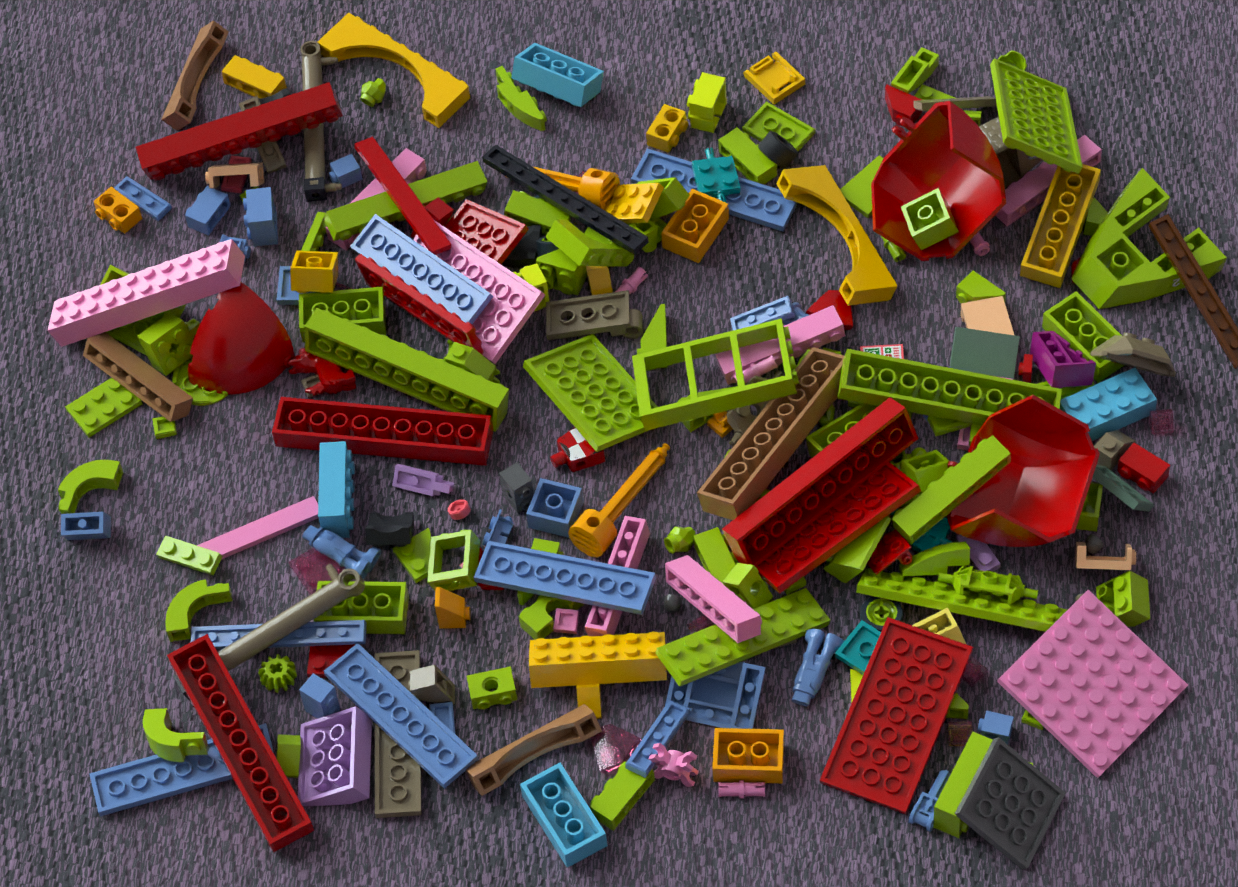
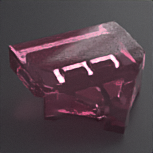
[591,724,642,773]

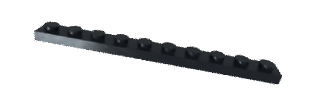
[482,145,649,255]

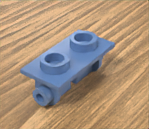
[482,509,514,546]

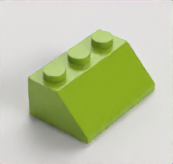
[823,516,891,583]

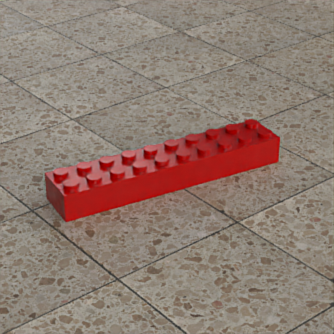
[135,82,343,181]
[272,397,494,466]
[722,397,918,567]
[167,634,314,853]

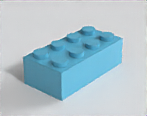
[511,43,604,107]
[1060,368,1157,441]
[318,441,355,538]
[520,763,608,868]

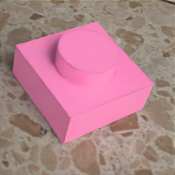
[553,608,579,634]

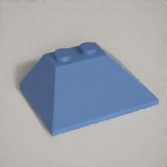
[665,662,766,729]

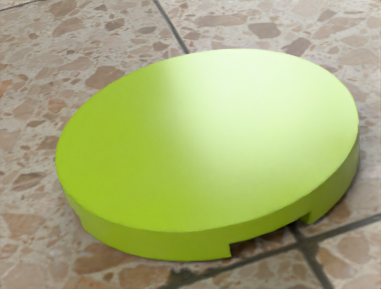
[172,357,228,406]

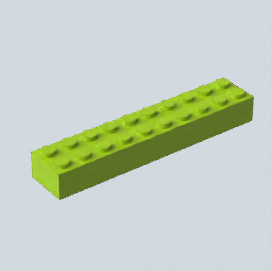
[305,308,509,432]
[838,349,1062,425]

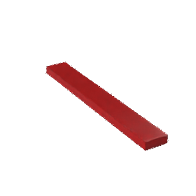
[355,137,451,255]

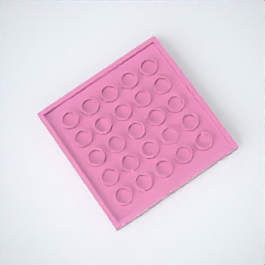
[997,590,1188,778]

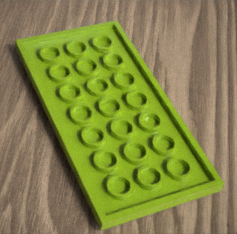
[990,58,1083,174]

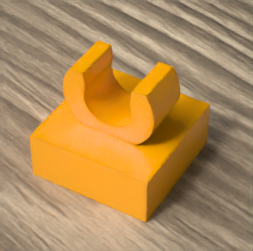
[707,411,733,438]

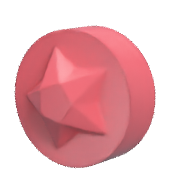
[448,499,471,520]

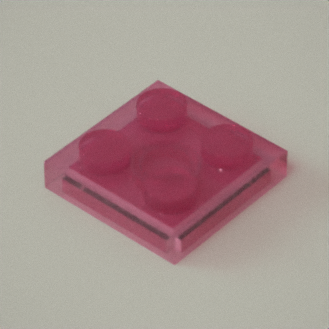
[288,548,346,595]

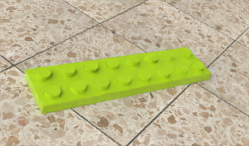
[656,588,830,687]

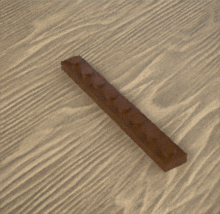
[1148,214,1238,369]

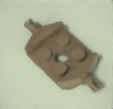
[726,371,785,447]

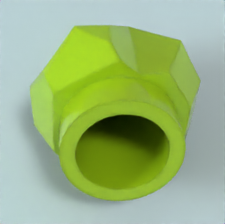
[360,78,386,107]
[664,526,696,554]

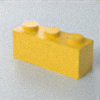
[221,55,287,98]

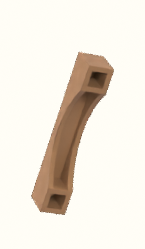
[161,20,229,131]
[466,704,602,796]

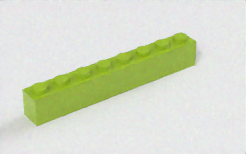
[324,161,487,241]

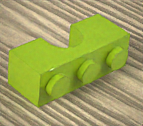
[519,595,584,640]

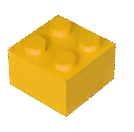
[290,250,338,293]

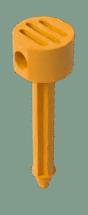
[494,166,620,210]
[568,443,670,558]

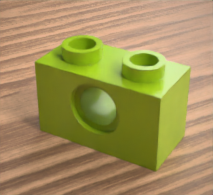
[723,563,773,609]
[466,666,517,709]

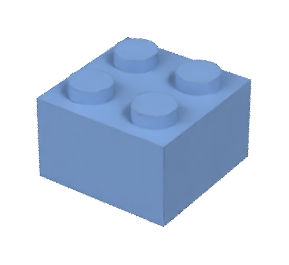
[243,187,278,247]
[526,478,584,538]

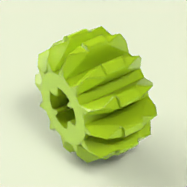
[258,654,297,694]

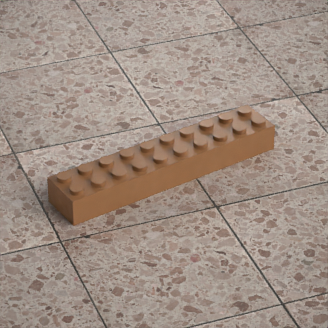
[697,347,844,520]

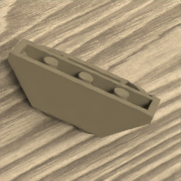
[1090,332,1176,377]

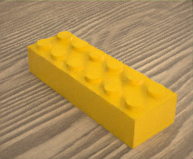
[1020,164,1101,288]
[529,631,667,688]

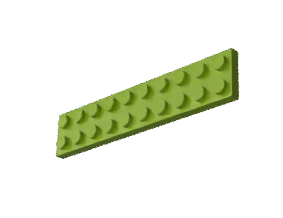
[856,568,1068,632]

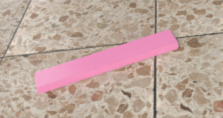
[197,496,318,559]

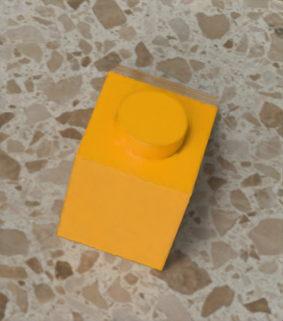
[435,587,471,629]

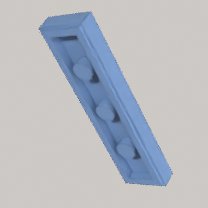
[625,700,690,778]

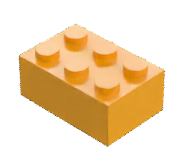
[661,189,729,263]
[712,728,784,784]

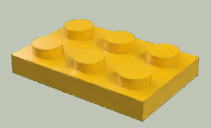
[605,183,664,224]

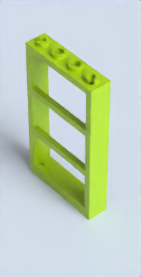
[632,318,799,431]

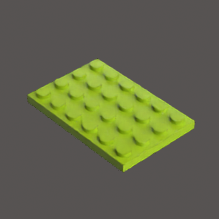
[523,334,658,452]

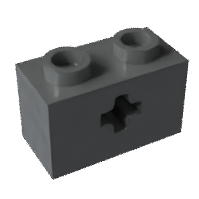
[499,462,534,514]

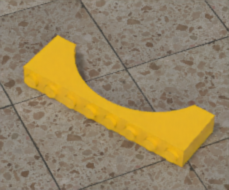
[317,13,470,128]
[776,165,897,306]

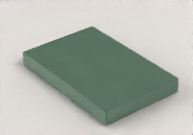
[949,327,1020,379]
[1093,465,1154,512]

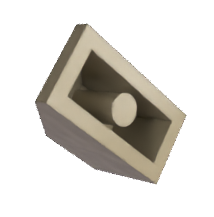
[1094,430,1136,470]
[408,665,455,704]

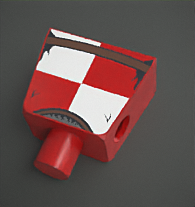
[550,427,605,472]

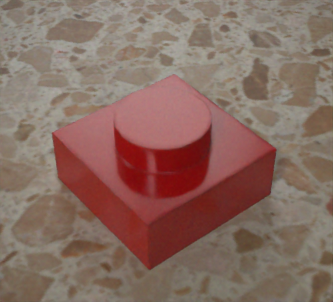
[1018,354,1033,383]

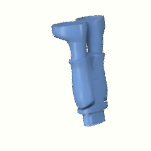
[302,525,381,579]
[792,629,844,707]

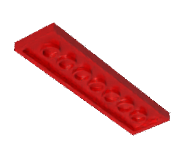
[355,254,484,355]

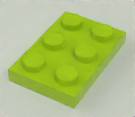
[65,378,142,438]

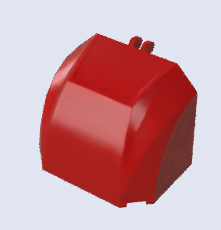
[871,101,1006,261]
[947,395,1100,547]

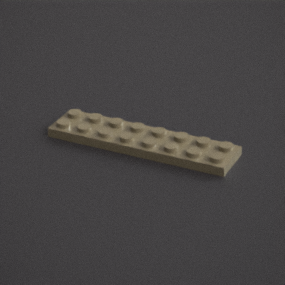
[375,650,422,818]

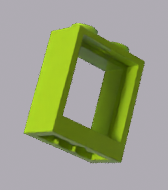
[427,530,480,591]

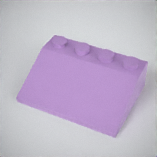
[297,706,372,806]

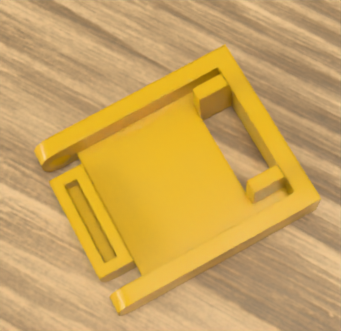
[743,51,805,105]

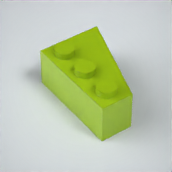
[628,177,690,225]

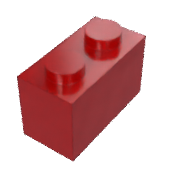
[1117,443,1170,494]

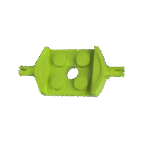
[938,566,1038,604]

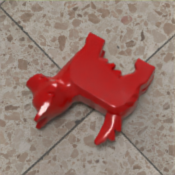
[288,348,356,396]

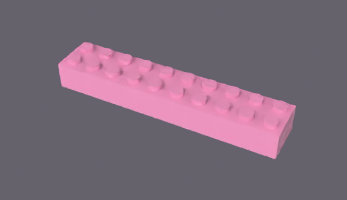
[48,239,245,347]

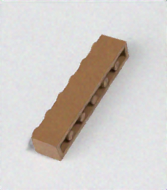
[83,332,193,422]

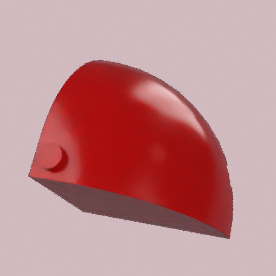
[188,282,295,395]

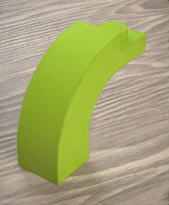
[58,460,123,514]
[166,579,233,642]
[143,708,209,762]

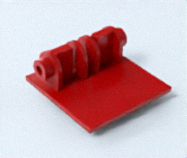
[867,529,913,575]

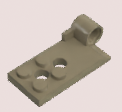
[546,290,643,340]

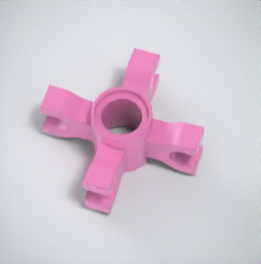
[649,743,699,787]

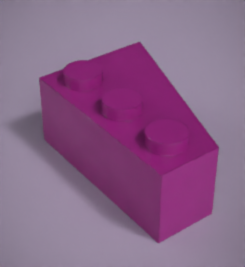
[1029,331,1096,389]

